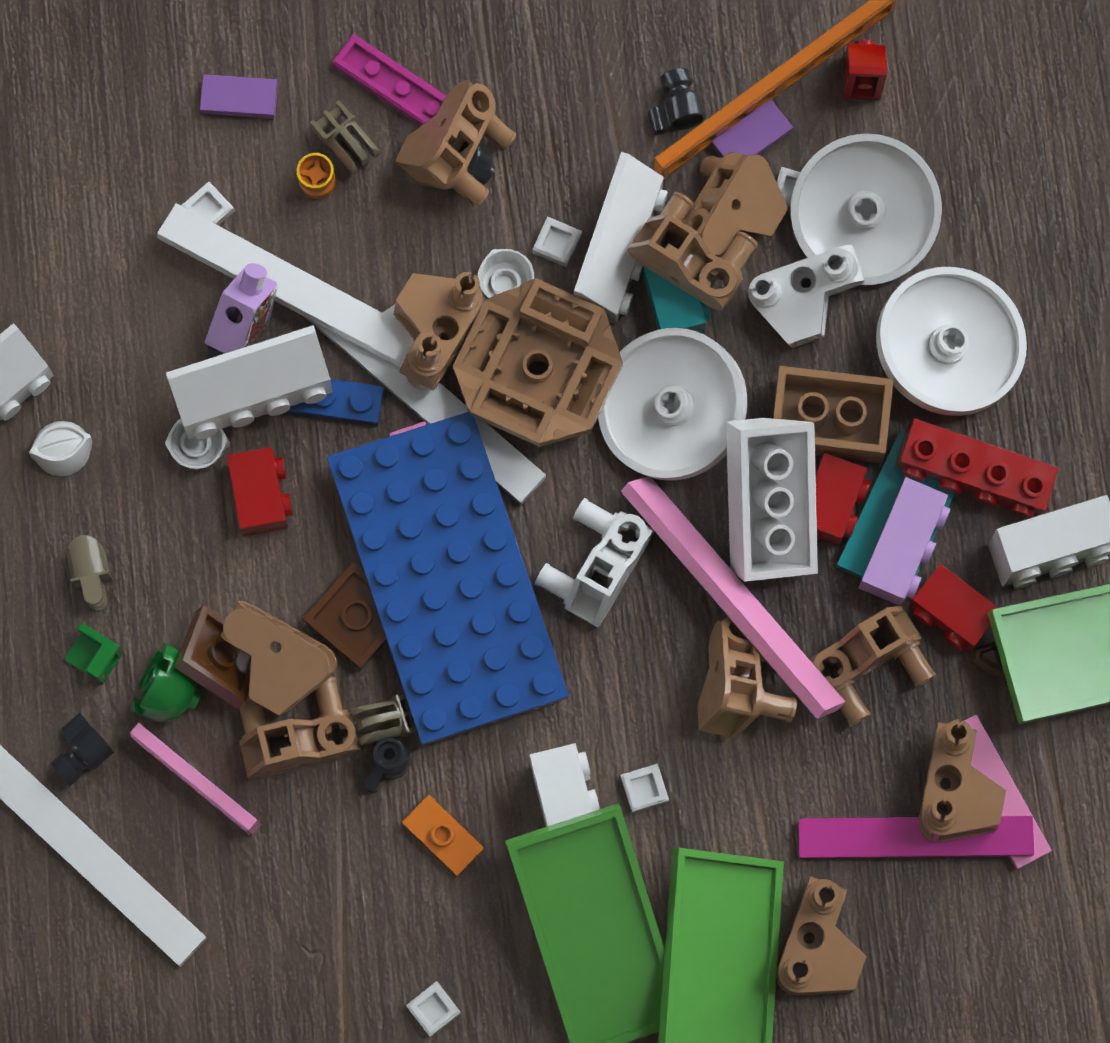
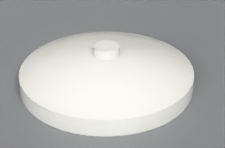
[791,134,942,285]
[876,267,1027,416]
[598,328,747,480]

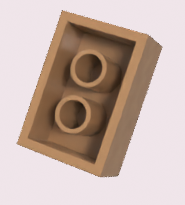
[772,366,894,463]

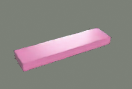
[961,715,1052,870]
[130,722,261,835]

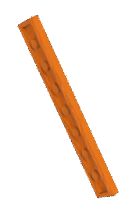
[654,0,897,179]

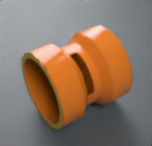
[297,153,336,200]

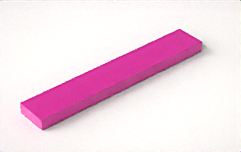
[798,816,1034,859]

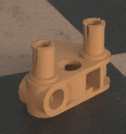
[395,80,516,207]
[682,152,788,257]
[627,192,758,311]
[393,272,483,391]
[220,601,338,715]
[809,606,937,727]
[697,617,797,738]
[239,677,361,780]
[918,719,1006,842]
[776,876,867,996]

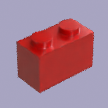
[227,447,293,536]
[816,453,871,546]
[909,564,998,653]

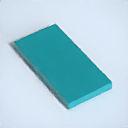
[836,431,954,599]

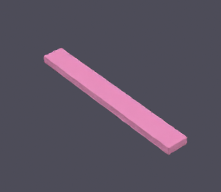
[621,477,846,719]

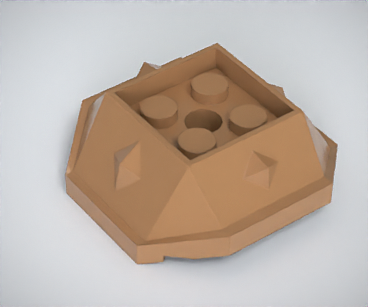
[453,278,623,447]

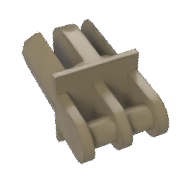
[309,100,381,175]
[67,535,113,611]
[350,695,418,745]

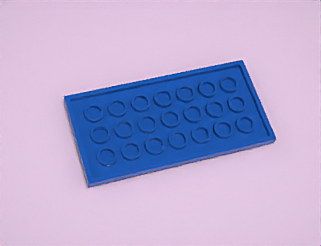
[327,412,569,746]

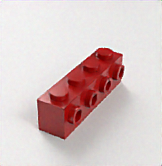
[895,418,1059,519]

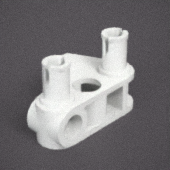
[748,245,864,348]
[535,498,654,627]

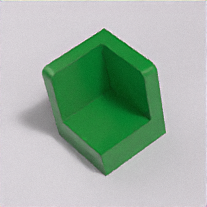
[65,623,124,684]

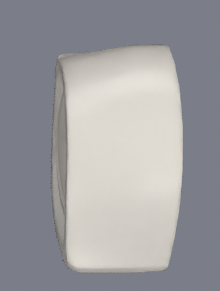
[478,249,534,298]
[165,418,230,470]
[29,421,93,477]

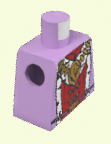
[205,263,278,353]

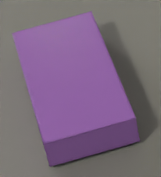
[200,74,278,119]
[711,99,794,158]

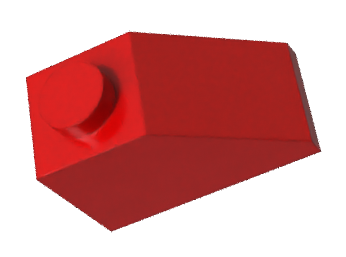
[843,40,887,100]

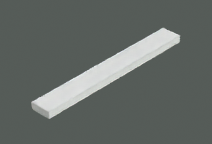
[157,203,414,368]
[305,317,546,505]
[0,745,207,967]

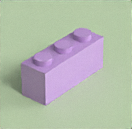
[858,477,950,606]

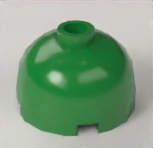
[131,643,202,723]

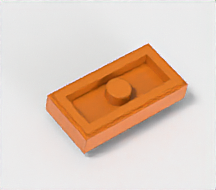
[402,794,485,877]

